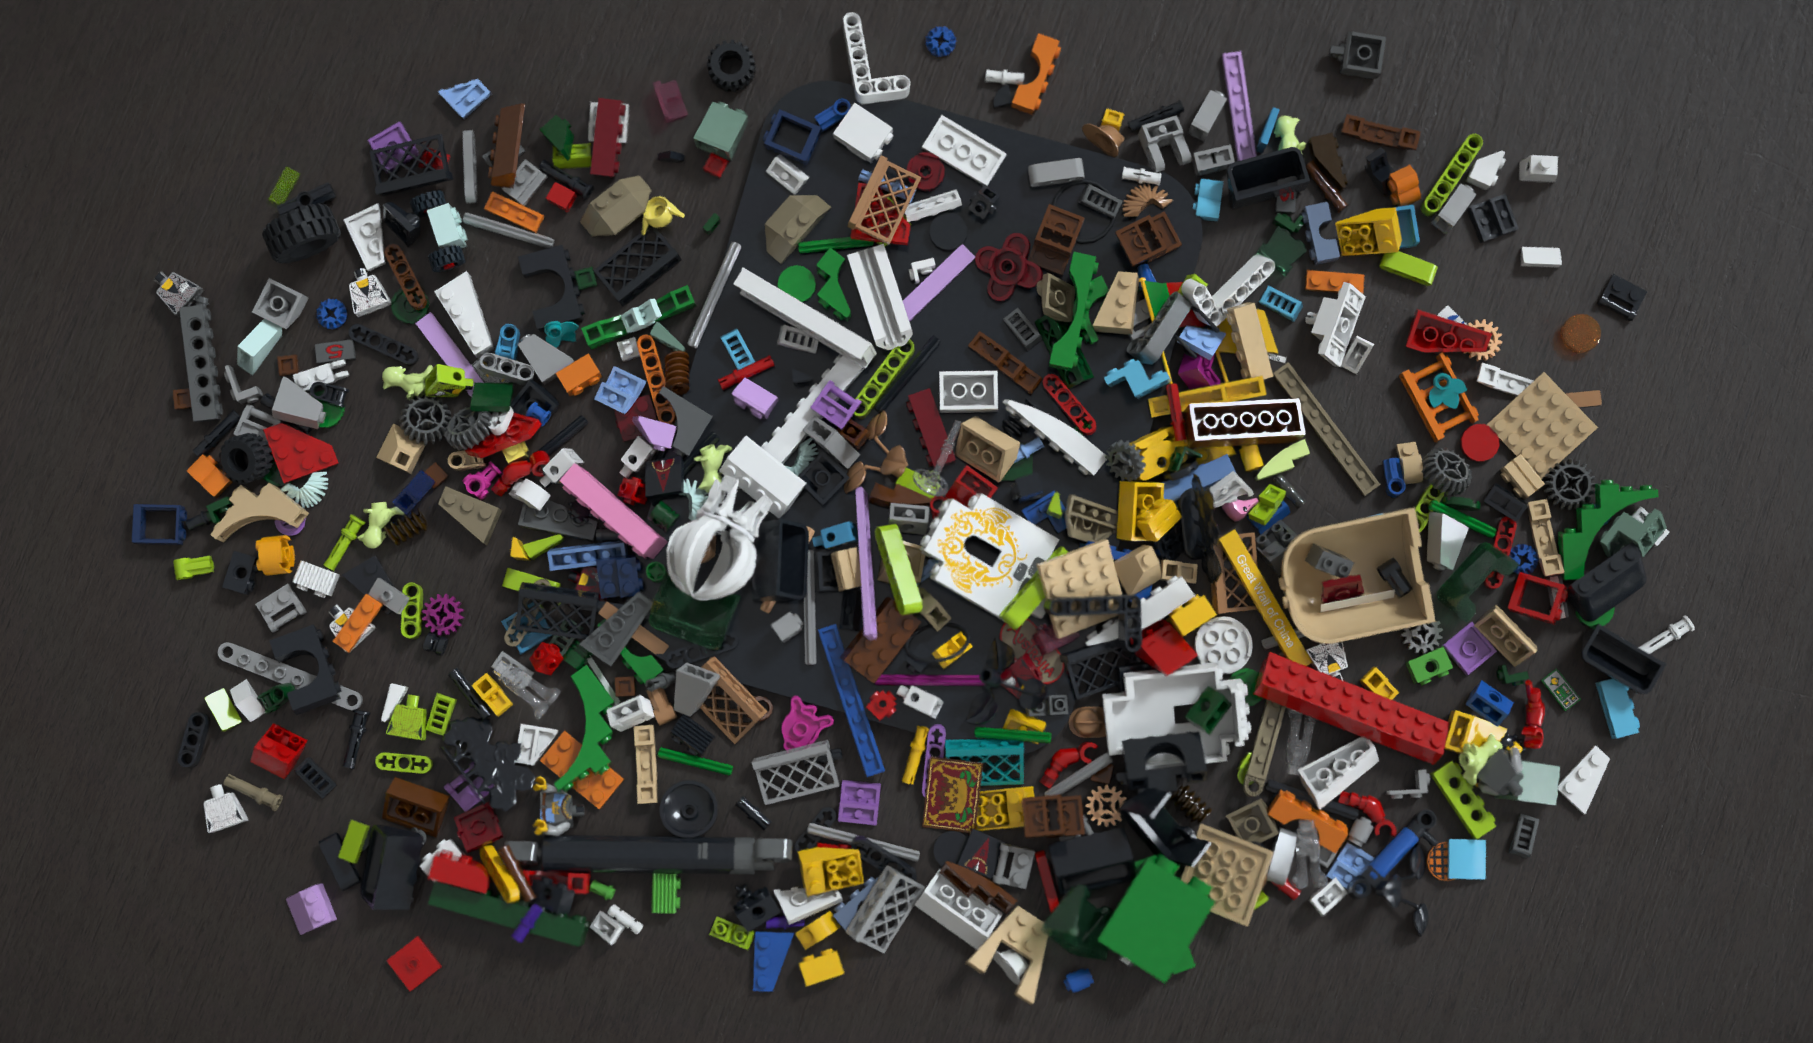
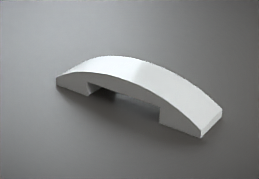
[1477,363,1534,396]

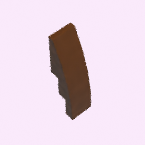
[968,331,1043,394]
[939,861,1017,914]

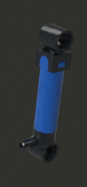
[1347,810,1438,900]

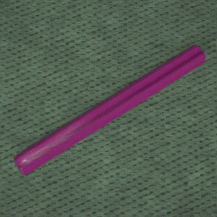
[875,675,985,686]

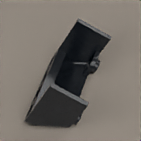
[1118,788,1211,868]

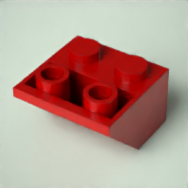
[944,465,998,508]
[250,723,308,779]

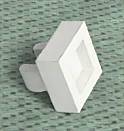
[617,337,640,362]

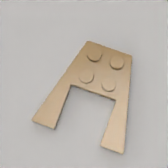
[966,906,1050,1005]

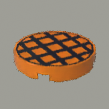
[1426,842,1455,881]

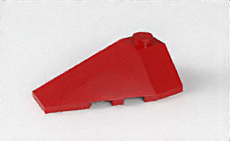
[1406,309,1492,352]

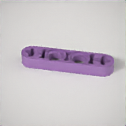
[922,724,946,798]

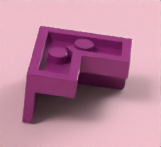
[1178,351,1221,390]

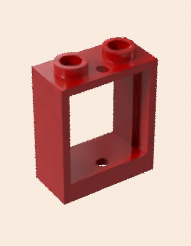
[1508,572,1569,625]

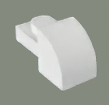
[509,479,551,511]

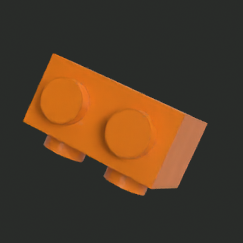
[556,354,602,396]

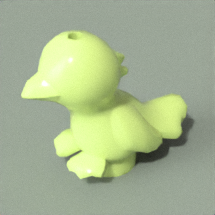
[1274,115,1306,155]
[382,365,433,400]
[694,444,732,493]
[357,502,406,549]
[1459,733,1503,785]

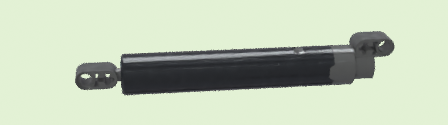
[502,835,792,874]

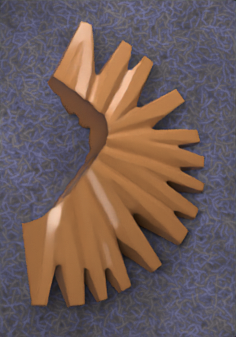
[1122,184,1173,217]

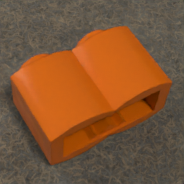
[1388,165,1421,207]
[187,454,233,498]

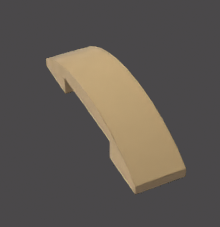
[1528,499,1564,577]
[634,725,658,804]

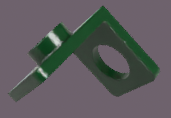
[1168,446,1203,472]

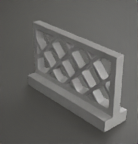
[752,740,840,805]
[845,865,925,953]

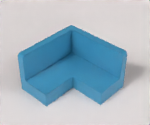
[1393,205,1420,249]

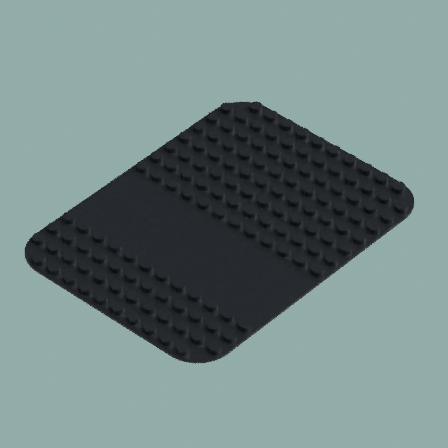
[626,81,1203,756]

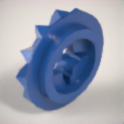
[926,26,956,56]
[316,299,347,329]
[1508,544,1539,574]

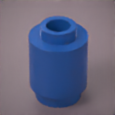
[1063,968,1094,993]

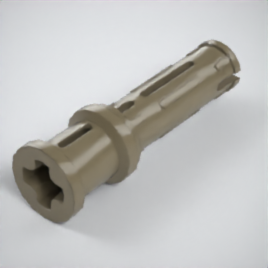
[224,774,283,811]

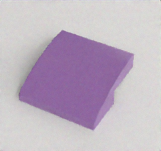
[838,780,881,825]

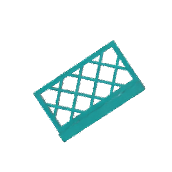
[945,739,1024,786]

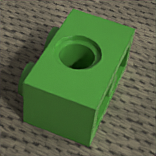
[1405,647,1453,685]

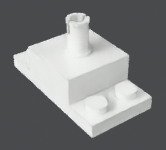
[1306,282,1365,367]

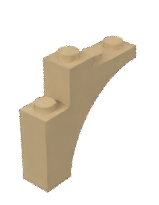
[210,483,309,543]

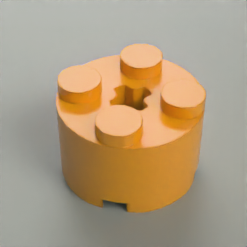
[256,535,295,576]

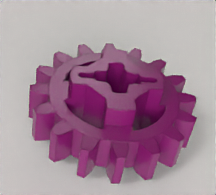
[422,594,465,636]

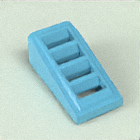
[1259,286,1303,322]
[720,328,755,370]

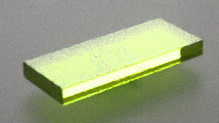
[269,166,300,205]

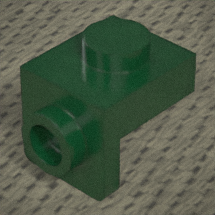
[1496,664,1529,686]

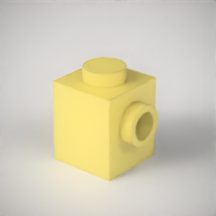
[502,441,529,464]

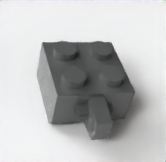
[1328,32,1386,80]

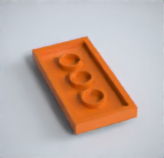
[540,731,625,810]

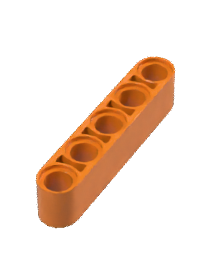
[637,335,676,425]

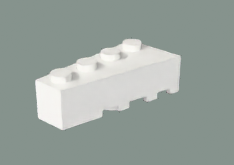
[434,271,494,359]
[1298,737,1379,810]

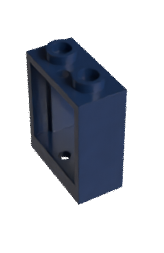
[763,109,822,166]
[132,504,187,545]

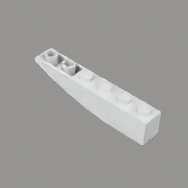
[1003,399,1107,476]
[1085,575,1195,646]

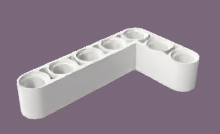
[843,12,910,104]
[1181,254,1275,326]

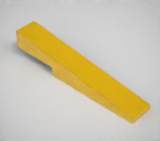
[1148,375,1266,418]

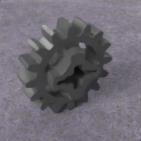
[1105,440,1146,482]

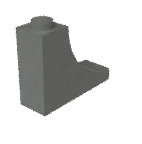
[659,386,713,457]

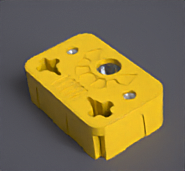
[1130,426,1187,481]

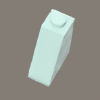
[237,318,282,375]

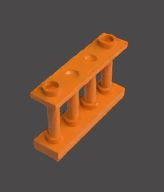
[1399,352,1479,443]

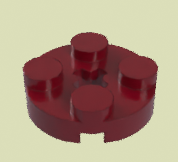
[907,152,945,191]

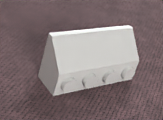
[719,436,806,518]
[915,869,1003,949]

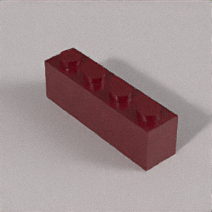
[590,98,626,177]
[906,388,956,470]

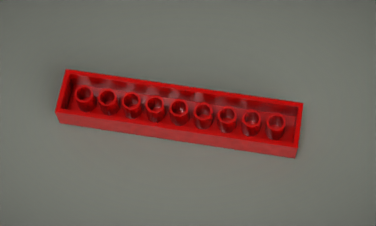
[1254,652,1450,765]

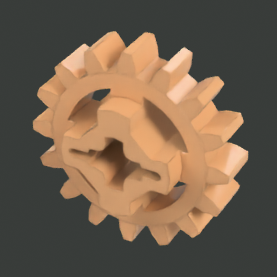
[1463,319,1502,361]
[1085,785,1126,827]

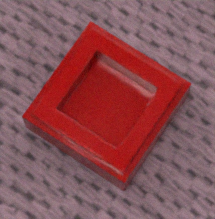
[703,152,729,178]

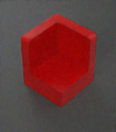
[546,182,577,212]

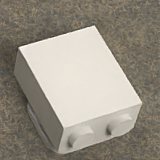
[833,103,894,163]

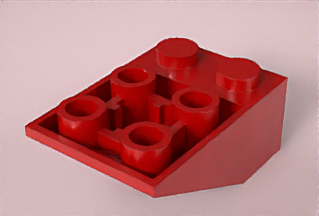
[1130,619,1198,676]

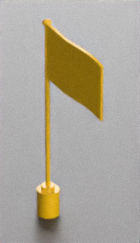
[1208,309,1278,472]

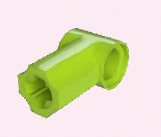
[173,556,214,580]

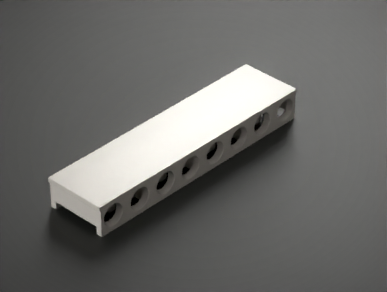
[733,268,877,369]

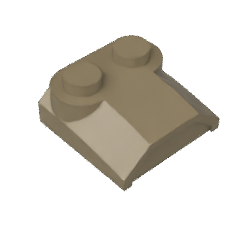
[1037,273,1075,323]
[1226,798,1279,842]

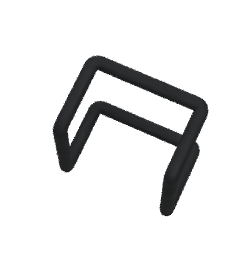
[1173,306,1220,359]

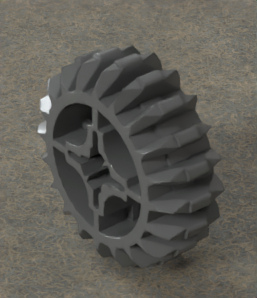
[399,395,451,446]
[444,406,492,450]
[1422,447,1473,496]
[1544,458,1595,511]

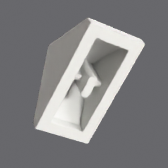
[1341,336,1374,374]
[230,679,266,722]
[1310,878,1348,916]
[590,911,625,944]

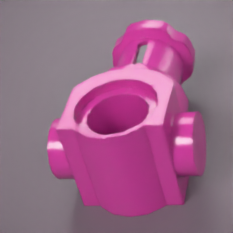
[462,461,502,500]

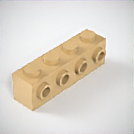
[1227,302,1273,379]

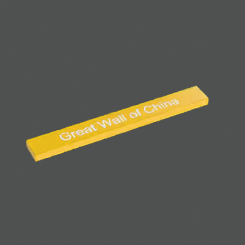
[1218,529,1312,666]

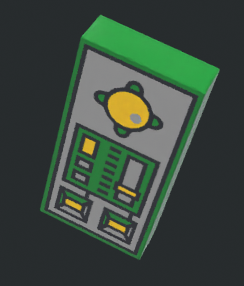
[1540,669,1581,711]

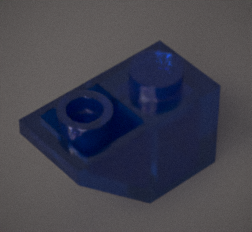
[392,470,435,515]

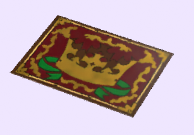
[922,757,983,833]

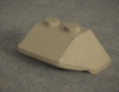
[580,176,651,237]
[765,195,831,265]
[1064,495,1118,542]

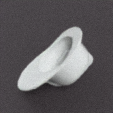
[992,949,1028,985]

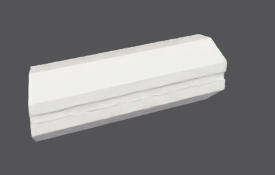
[847,244,913,350]

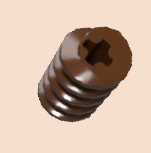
[665,351,690,395]

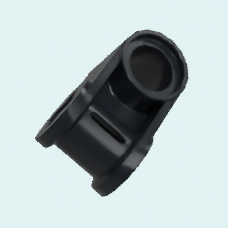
[310,382,349,408]

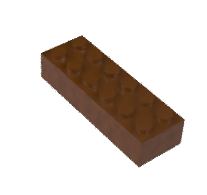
[1183,398,1305,448]

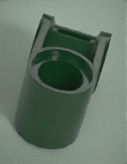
[257,683,295,714]

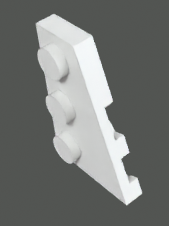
[344,204,386,271]
[1558,745,1610,815]
[773,887,843,925]

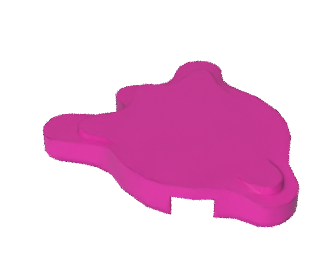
[781,696,834,750]

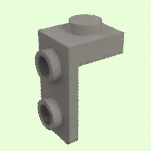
[224,365,263,404]
[1385,770,1430,799]

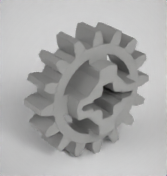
[1400,621,1443,654]

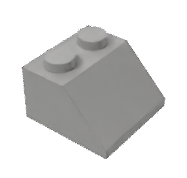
[252,278,308,329]

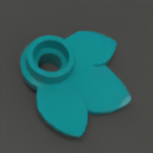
[544,321,579,348]
[1429,373,1467,409]

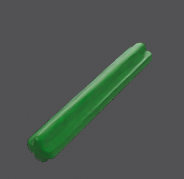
[798,237,874,253]
[1428,500,1497,538]
[974,727,1051,743]
[658,748,733,775]

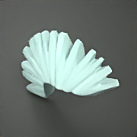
[785,438,818,476]
[280,472,328,508]
[679,479,708,521]

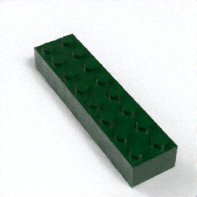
[428,881,590,946]

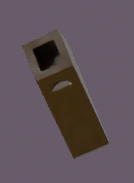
[1308,133,1347,192]

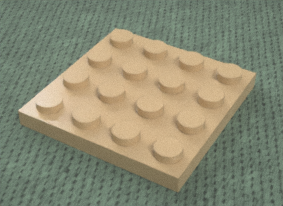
[1486,372,1598,479]
[1037,539,1122,638]
[1181,824,1274,926]

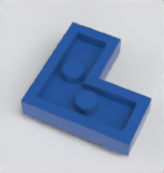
[1021,491,1067,534]

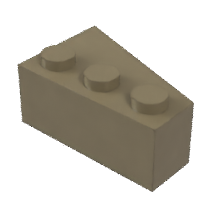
[438,487,502,545]

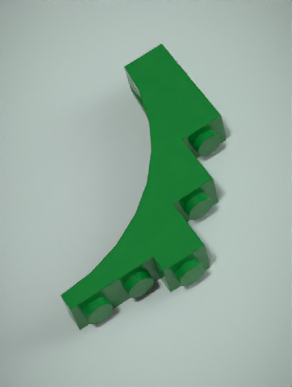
[1558,479,1658,580]
[554,665,614,793]

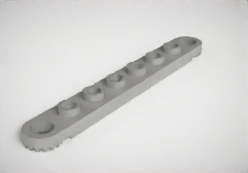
[218,642,363,710]

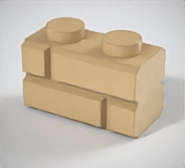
[1500,454,1545,500]
[831,547,861,591]

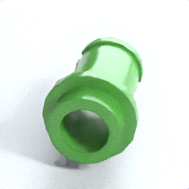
[589,880,616,900]

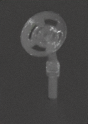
[913,420,961,496]

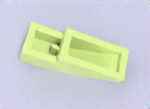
[1255,439,1310,481]

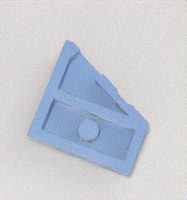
[438,79,491,119]
[1177,325,1226,360]

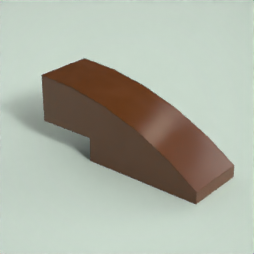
[868,483,932,508]

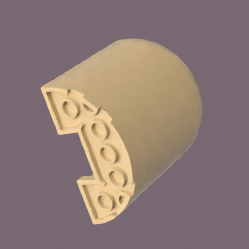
[1279,508,1436,643]

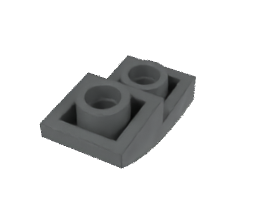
[1026,695,1068,716]

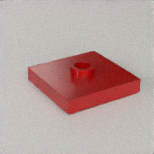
[387,936,442,991]

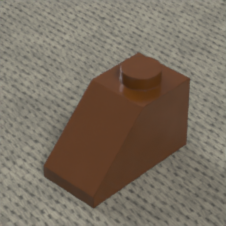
[836,419,870,450]

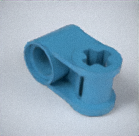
[495,324,520,360]

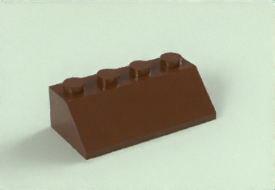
[488,103,525,189]

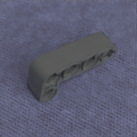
[1126,291,1192,364]

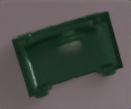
[1437,542,1519,623]
[649,572,741,650]
[1041,885,1113,961]

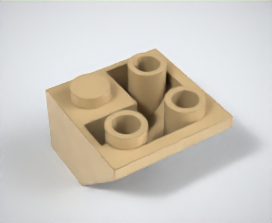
[376,424,425,474]

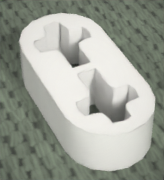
[489,406,514,435]

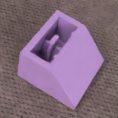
[732,378,779,419]

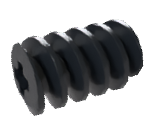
[1002,399,1040,440]

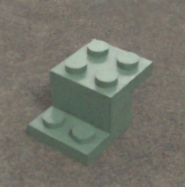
[1600,509,1667,558]

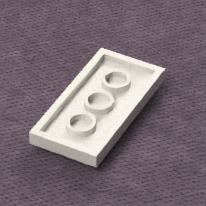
[922,115,1007,186]

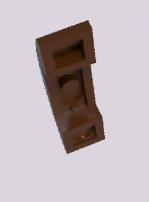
[1342,114,1421,150]

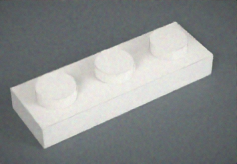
[902,189,962,222]

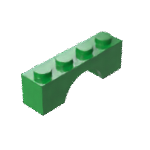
[597,619,665,684]

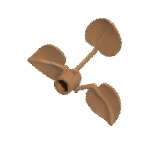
[844,410,908,494]

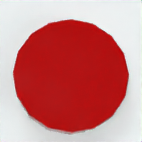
[1460,424,1499,462]

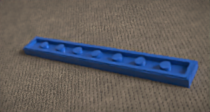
[818,624,885,777]

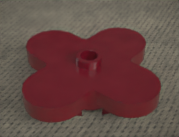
[975,233,1043,301]

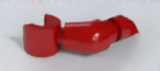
[491,451,550,497]
[1521,680,1545,749]
[1039,741,1098,789]
[1338,791,1397,837]

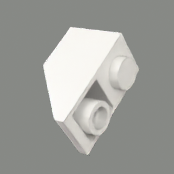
[1466,151,1506,190]

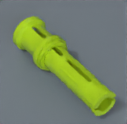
[323,514,366,571]

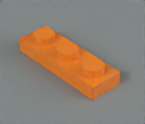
[484,192,544,233]
[1305,270,1364,294]
[333,594,383,653]

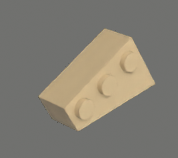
[1092,271,1139,335]

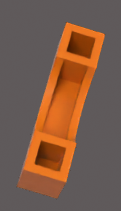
[1012,33,1061,115]
[1268,789,1348,854]

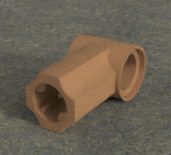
[646,688,678,726]

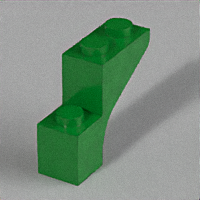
[816,248,851,321]

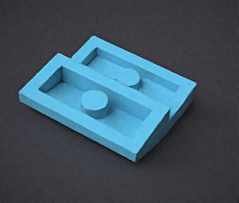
[1447,839,1486,879]

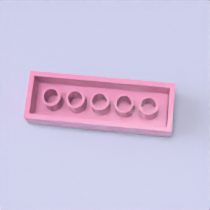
[559,463,668,559]

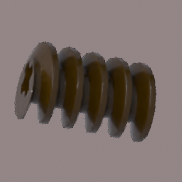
[384,508,428,546]
[1169,784,1212,825]

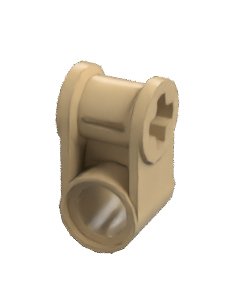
[448,450,486,471]

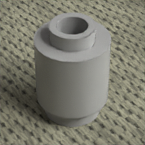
[1347,817,1374,847]

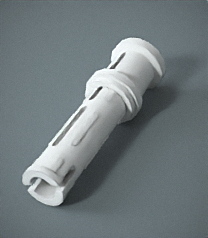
[1639,615,1695,654]

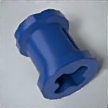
[526,402,551,427]

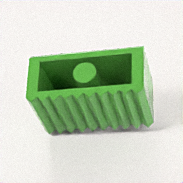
[652,873,681,913]

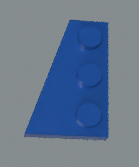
[753,931,794,992]

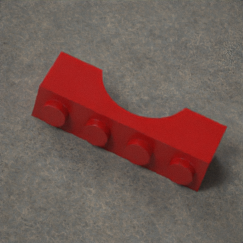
[510,870,591,894]

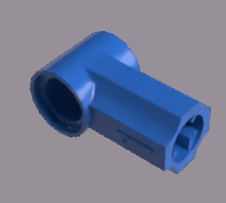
[814,99,851,131]
[1382,458,1405,498]

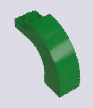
[1072,275,1109,346]

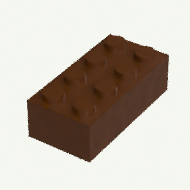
[839,597,921,684]

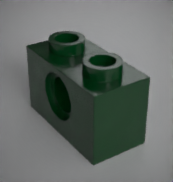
[1185,686,1232,735]

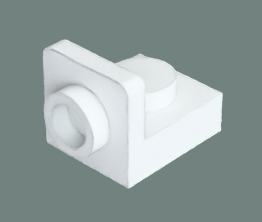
[909,258,935,284]

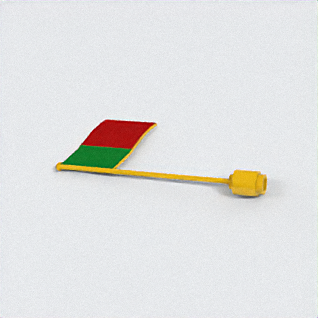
[1139,277,1207,447]

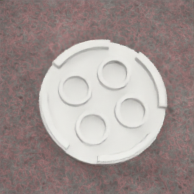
[1194,616,1252,674]

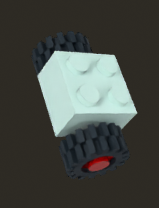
[410,190,468,273]

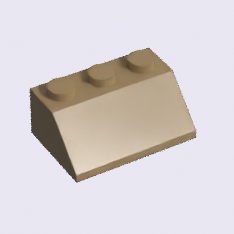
[954,416,1020,482]
[1474,605,1537,667]

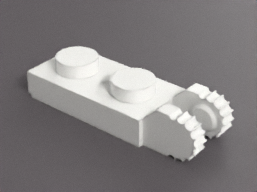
[293,360,349,392]

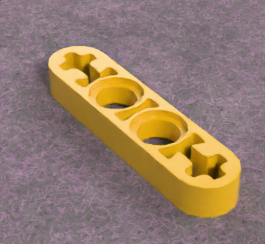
[480,845,519,903]

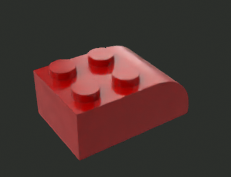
[428,849,490,894]

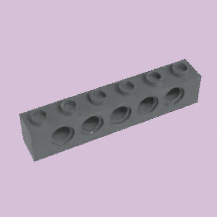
[179,305,223,423]

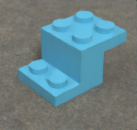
[1104,359,1172,399]

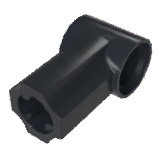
[1377,557,1413,598]

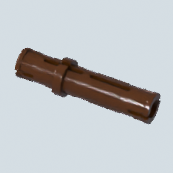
[1306,161,1348,212]
[498,845,536,903]

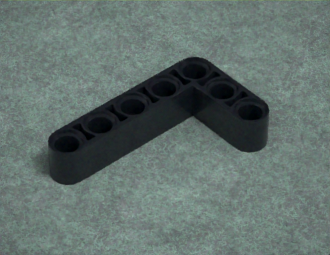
[1044,594,1142,652]

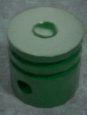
[648,501,680,533]
[563,639,593,671]

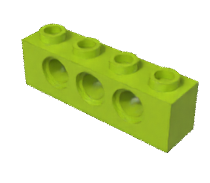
[1430,761,1496,839]

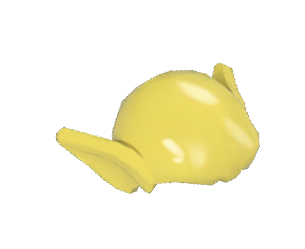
[642,196,685,235]

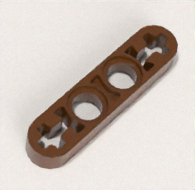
[384,244,427,310]

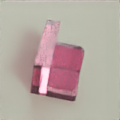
[653,80,688,122]

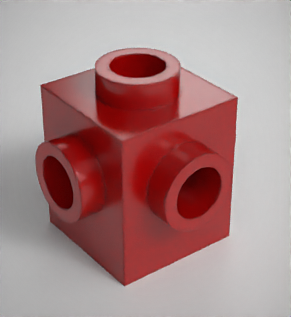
[617,476,647,506]
[529,642,564,676]
[866,690,897,721]

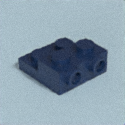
[596,554,643,598]

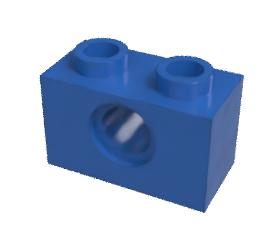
[1465,680,1514,727]

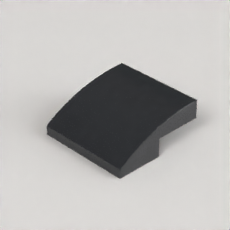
[1467,194,1519,243]

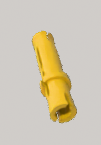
[902,725,929,784]

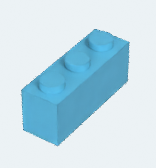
[1595,679,1640,739]

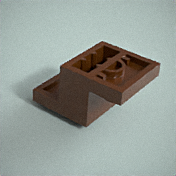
[1028,204,1085,276]
[1115,211,1182,267]
[1022,794,1085,839]

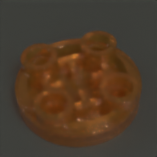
[1560,314,1601,353]

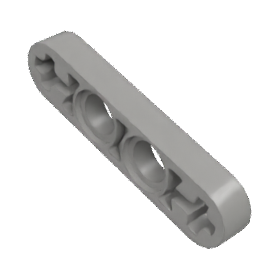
[463,130,477,203]

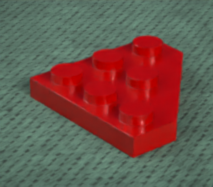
[851,183,910,246]
[465,413,542,459]
[263,423,339,484]

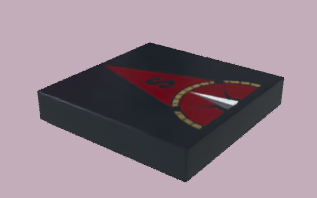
[645,456,684,499]
[956,828,1007,879]

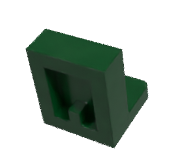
[1272,213,1303,236]
[206,497,234,524]

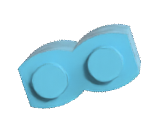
[1193,179,1223,221]

